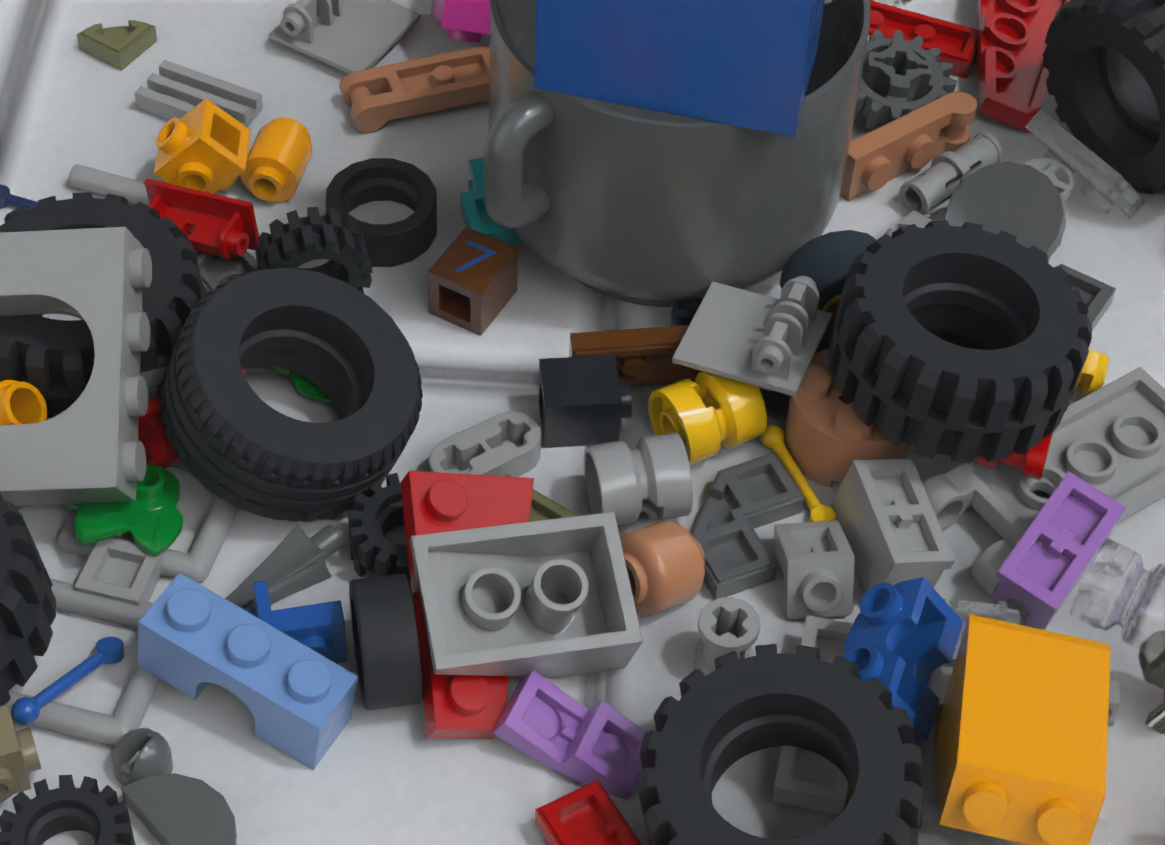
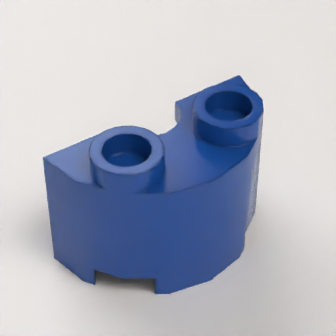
[842,577,963,742]

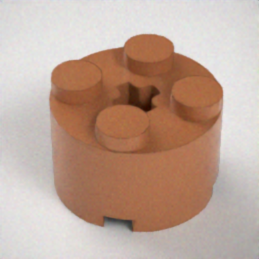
[785,348,911,488]

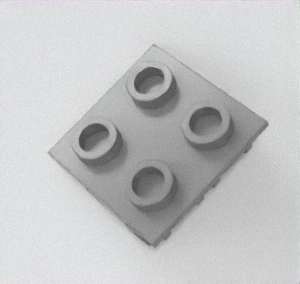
[269,0,421,73]
[672,276,832,397]

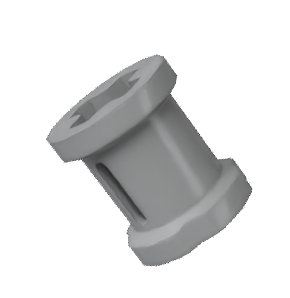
[694,597,761,676]

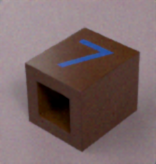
[428,227,518,336]

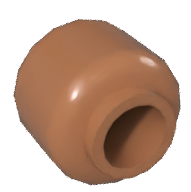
[620,520,705,616]

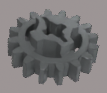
[854,29,957,130]

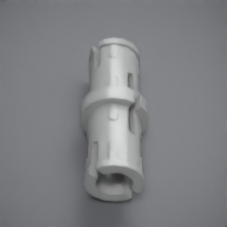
[899,132,1003,215]

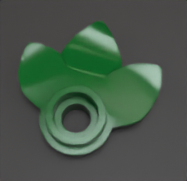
[62,465,183,557]

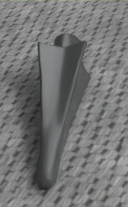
[225,524,344,609]

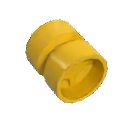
[648,372,767,466]

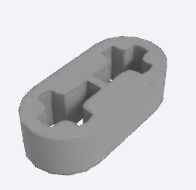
[429,411,541,477]

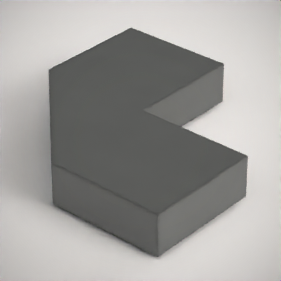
[690,453,805,600]

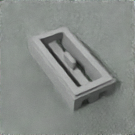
[135,60,263,127]

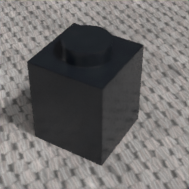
[538,355,632,448]

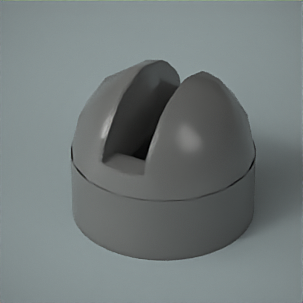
[113,727,173,786]

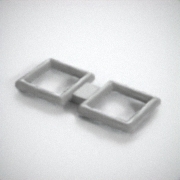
[5,461,239,746]

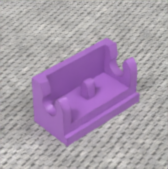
[994,471,1126,630]

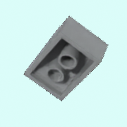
[410,512,643,677]

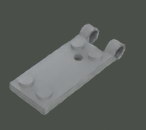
[922,367,1165,600]

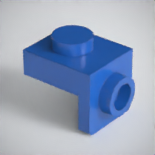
[244,580,347,664]

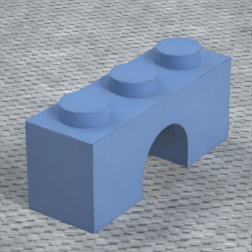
[137,572,359,770]

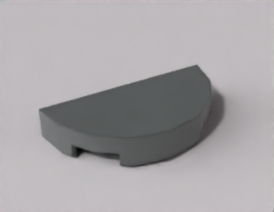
[121,773,237,845]

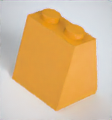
[935,614,1111,845]

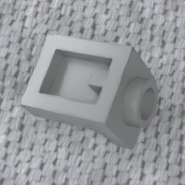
[773,520,854,619]

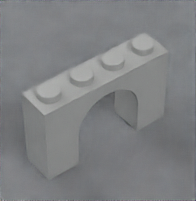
[0,227,152,506]

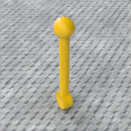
[760,425,836,522]

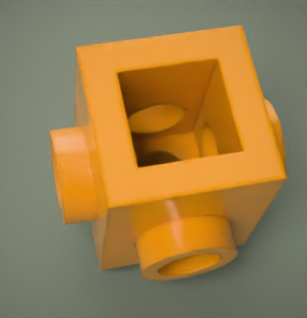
[154,98,251,194]

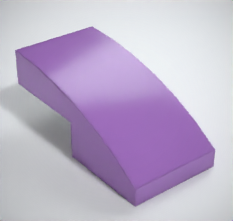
[492,670,647,800]

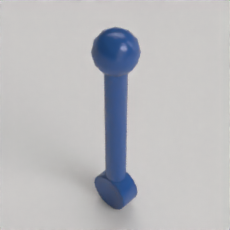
[11,637,125,725]

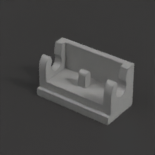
[830,459,955,593]

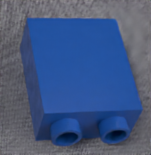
[534,0,825,137]

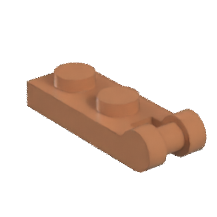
[339,45,489,133]
[840,92,978,202]

